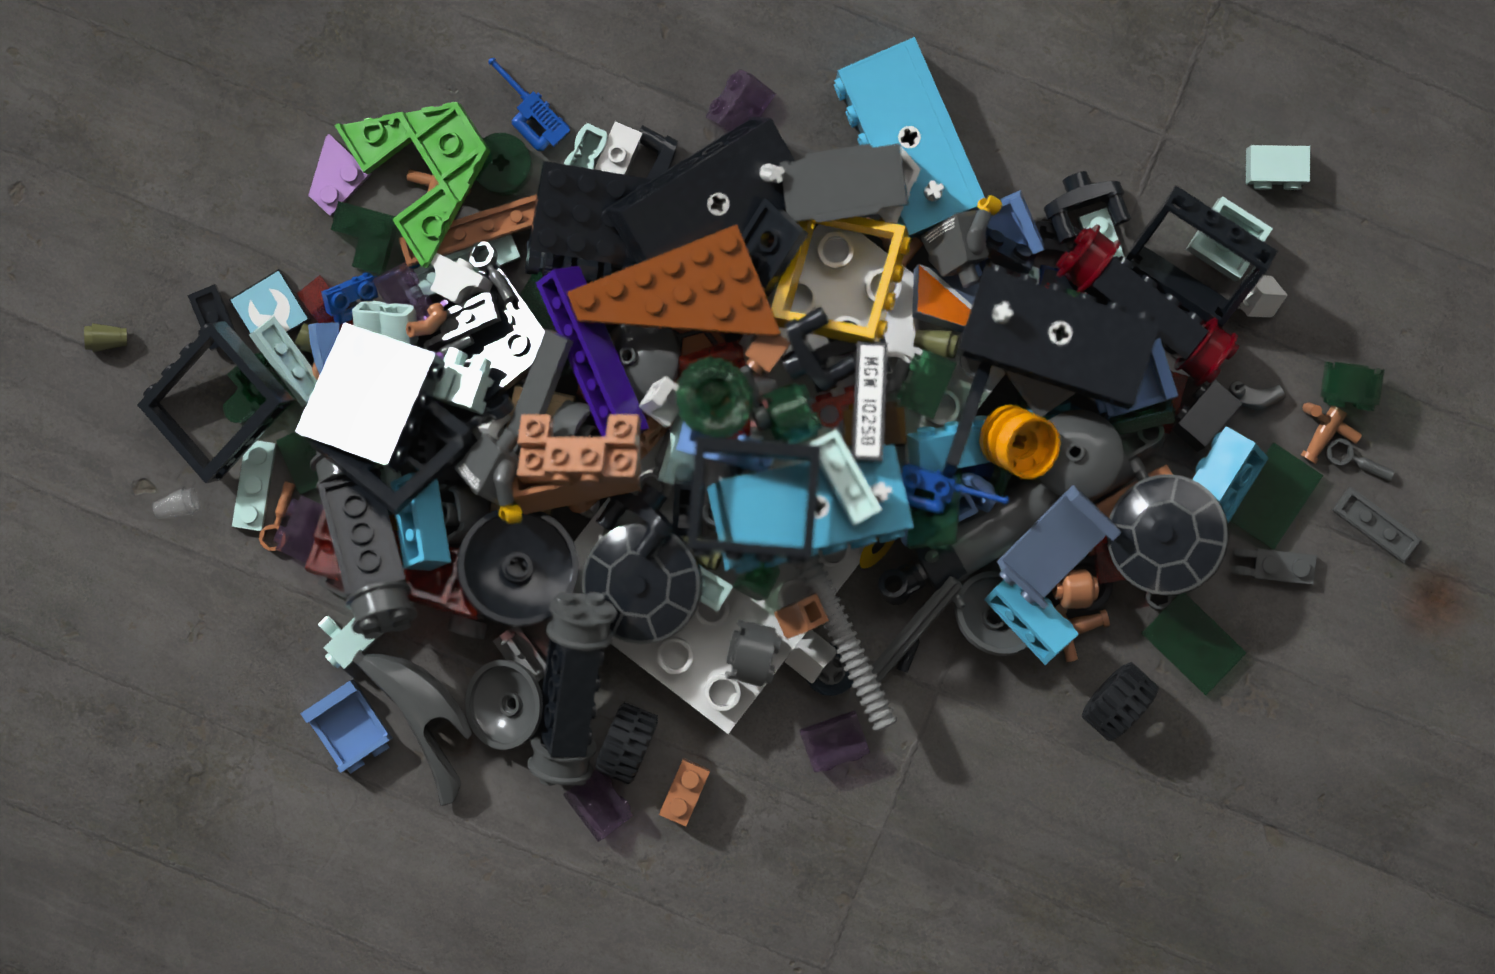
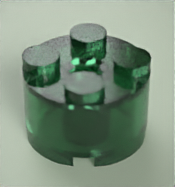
[476,133,533,196]
[1320,361,1385,411]
[760,381,822,444]

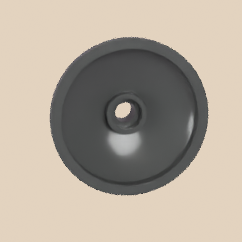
[609,324,681,405]
[1039,409,1124,499]
[954,571,1028,656]
[465,660,543,750]

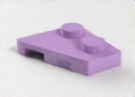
[308,134,371,217]

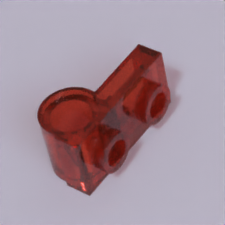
[810,384,855,429]

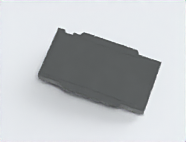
[780,144,909,223]

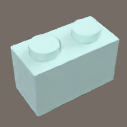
[1246,145,1310,190]

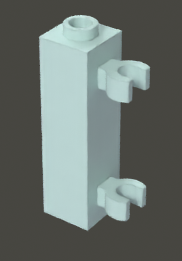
[318,575,423,669]

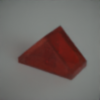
[297,275,354,332]

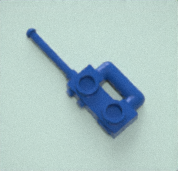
[488,57,571,151]
[321,264,421,324]
[901,464,1009,514]

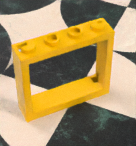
[771,216,911,344]

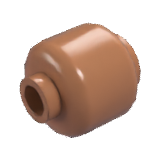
[1052,569,1099,609]

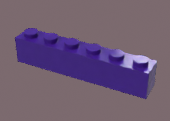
[536,266,649,437]

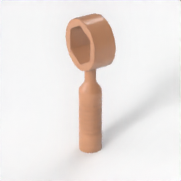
[259,481,296,551]

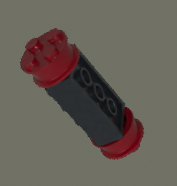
[1056,224,1239,387]

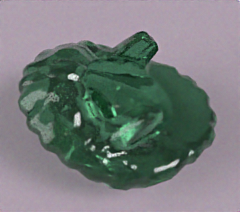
[676,356,754,438]

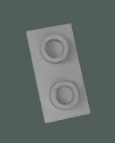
[493,627,546,682]

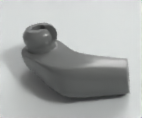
[1228,381,1285,410]

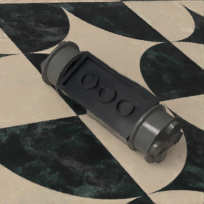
[310,451,418,639]
[528,592,617,786]

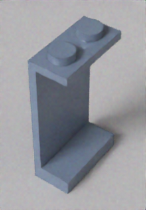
[997,485,1121,609]

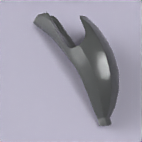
[352,649,472,806]

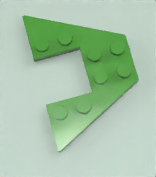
[335,102,490,269]

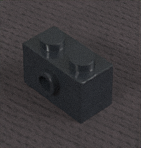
[1171,380,1242,452]

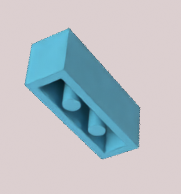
[390,473,451,571]
[984,580,1079,665]

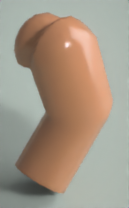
[406,303,447,337]

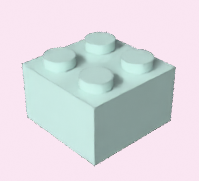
[1185,196,1273,281]

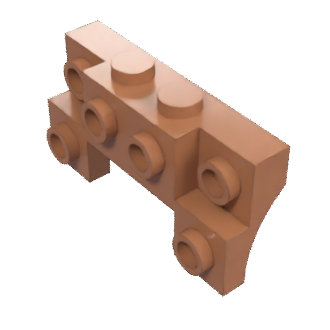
[517,415,641,486]

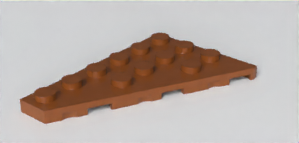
[567,225,781,337]

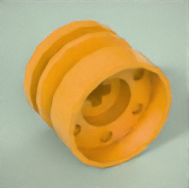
[979,405,1061,479]

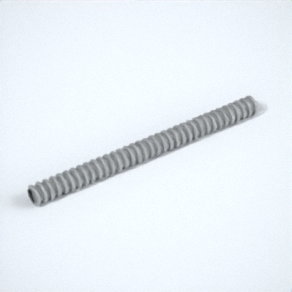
[734,426,898,731]

